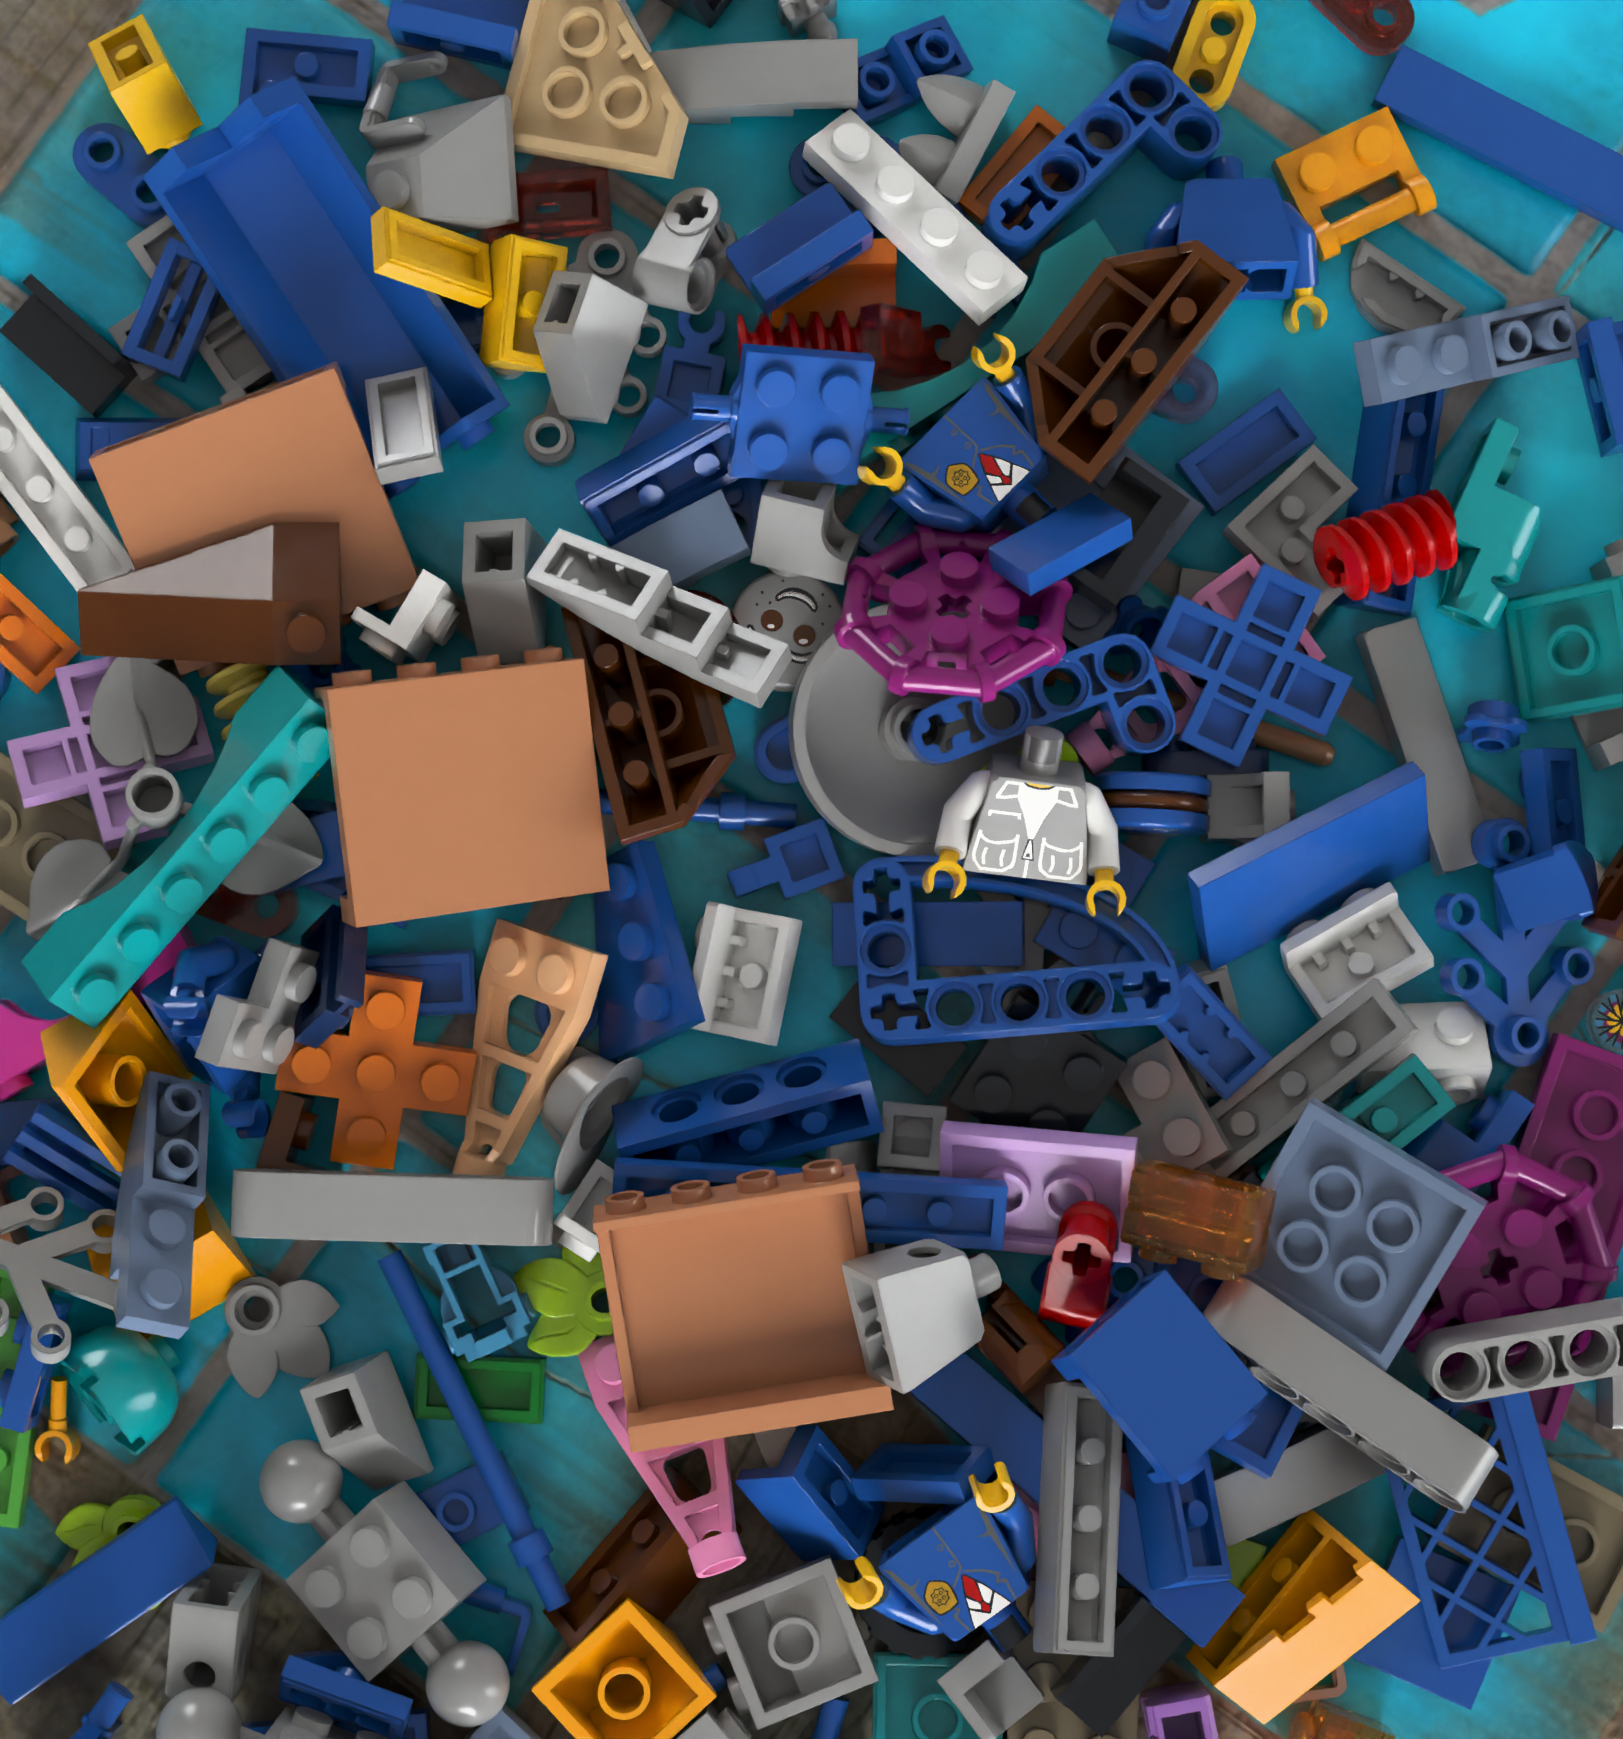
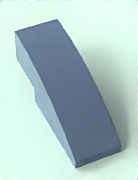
[610,489,752,590]

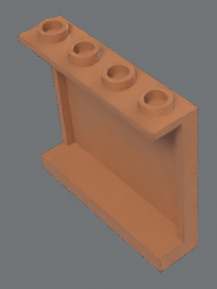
[88,361,421,678]
[314,647,610,928]
[593,1159,894,1453]

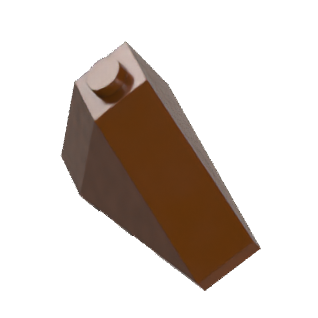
[78,522,343,665]

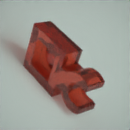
[860,302,951,379]

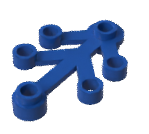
[1434,818,1595,1067]

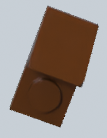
[256,1091,333,1171]

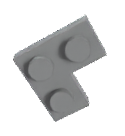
[1221,444,1358,623]
[194,938,319,1075]
[1118,1037,1233,1204]

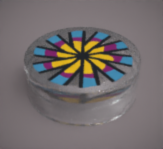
[1586,989,1623,1053]

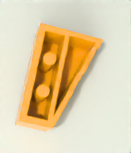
[1185,1509,1421,1725]

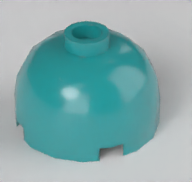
[59,1324,180,1456]

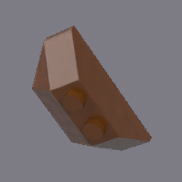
[1025,240,1249,485]
[561,607,737,845]

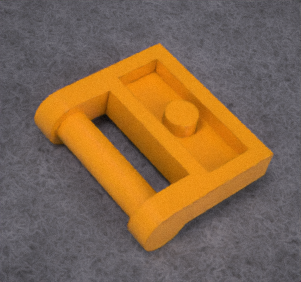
[1271,106,1437,262]

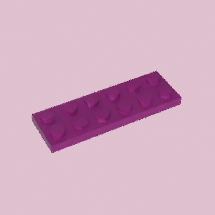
[1428,1033,1623,1442]

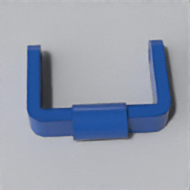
[462,1582,533,1677]

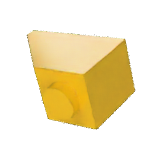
[87,14,203,155]

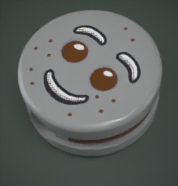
[731,572,843,692]

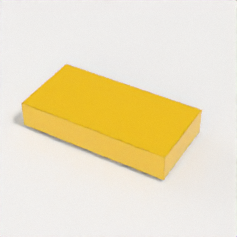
[370,206,493,309]

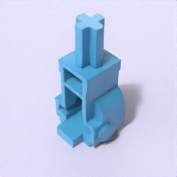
[422,1243,537,1362]

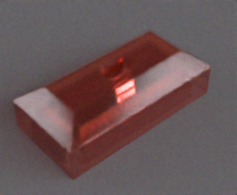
[485,166,613,244]

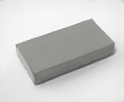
[365,367,444,485]

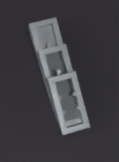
[649,38,858,124]
[526,528,792,709]
[1213,1423,1386,1548]

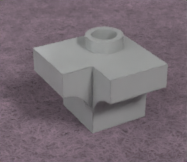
[750,479,860,585]
[1200,771,1296,848]

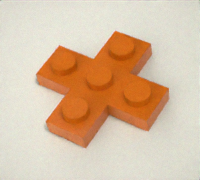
[275,970,477,1170]

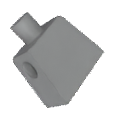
[841,1239,1002,1394]
[165,1562,263,1702]

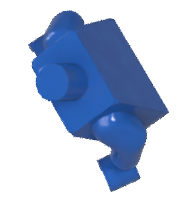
[140,935,283,1139]

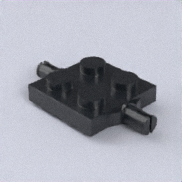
[949,982,1128,1132]

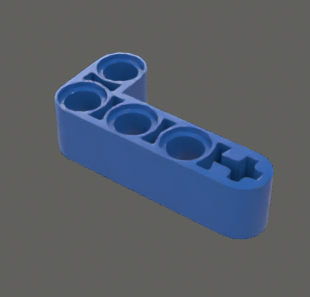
[981,59,1223,262]
[906,633,1176,766]

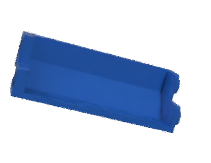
[143,76,510,500]

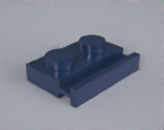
[294,890,368,1049]

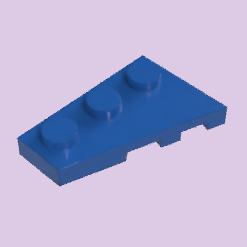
[594,840,706,1064]

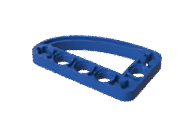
[852,855,1181,1047]

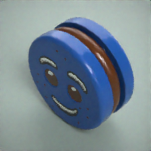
[1093,771,1212,837]

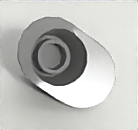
[540,1047,644,1195]

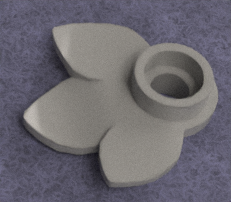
[224,1276,340,1398]

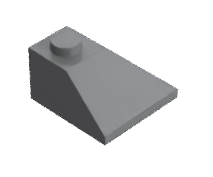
[366,94,519,234]

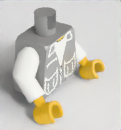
[922,725,1126,917]

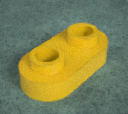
[1172,0,1256,112]

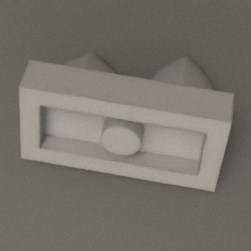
[898,74,1016,206]

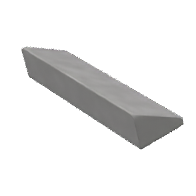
[1354,617,1484,877]
[1033,1382,1123,1657]

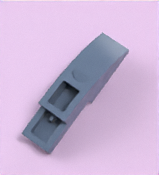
[1353,295,1580,407]
[109,1071,210,1339]

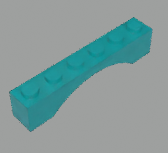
[835,219,1118,498]
[21,665,330,1029]

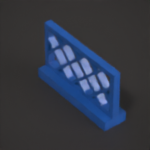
[1385,1391,1598,1670]

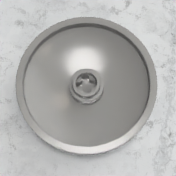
[788,604,1024,856]

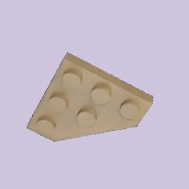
[504,0,689,179]

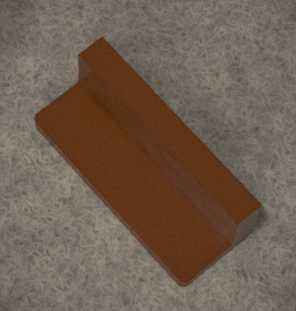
[542,1464,742,1649]

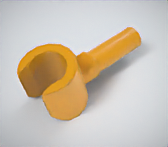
[34,1376,81,1464]

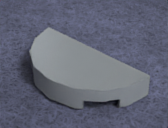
[1349,238,1467,334]

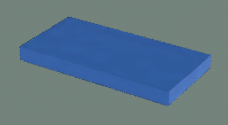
[1187,761,1430,971]

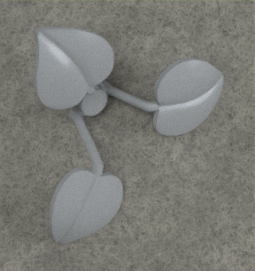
[26,657,324,941]

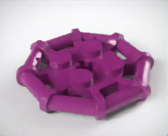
[833,524,1073,703]
[1403,1144,1619,1370]

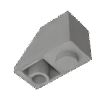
[533,270,648,424]
[462,518,547,665]
[299,1350,434,1490]

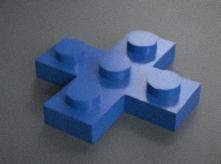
[1149,563,1353,768]

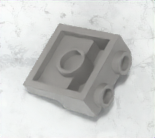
[703,1554,879,1730]

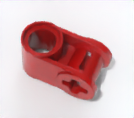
[1038,1201,1118,1329]

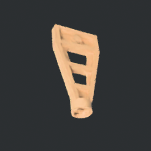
[452,918,608,1176]

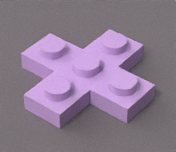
[6,656,214,851]

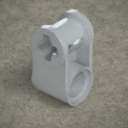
[632,187,738,315]

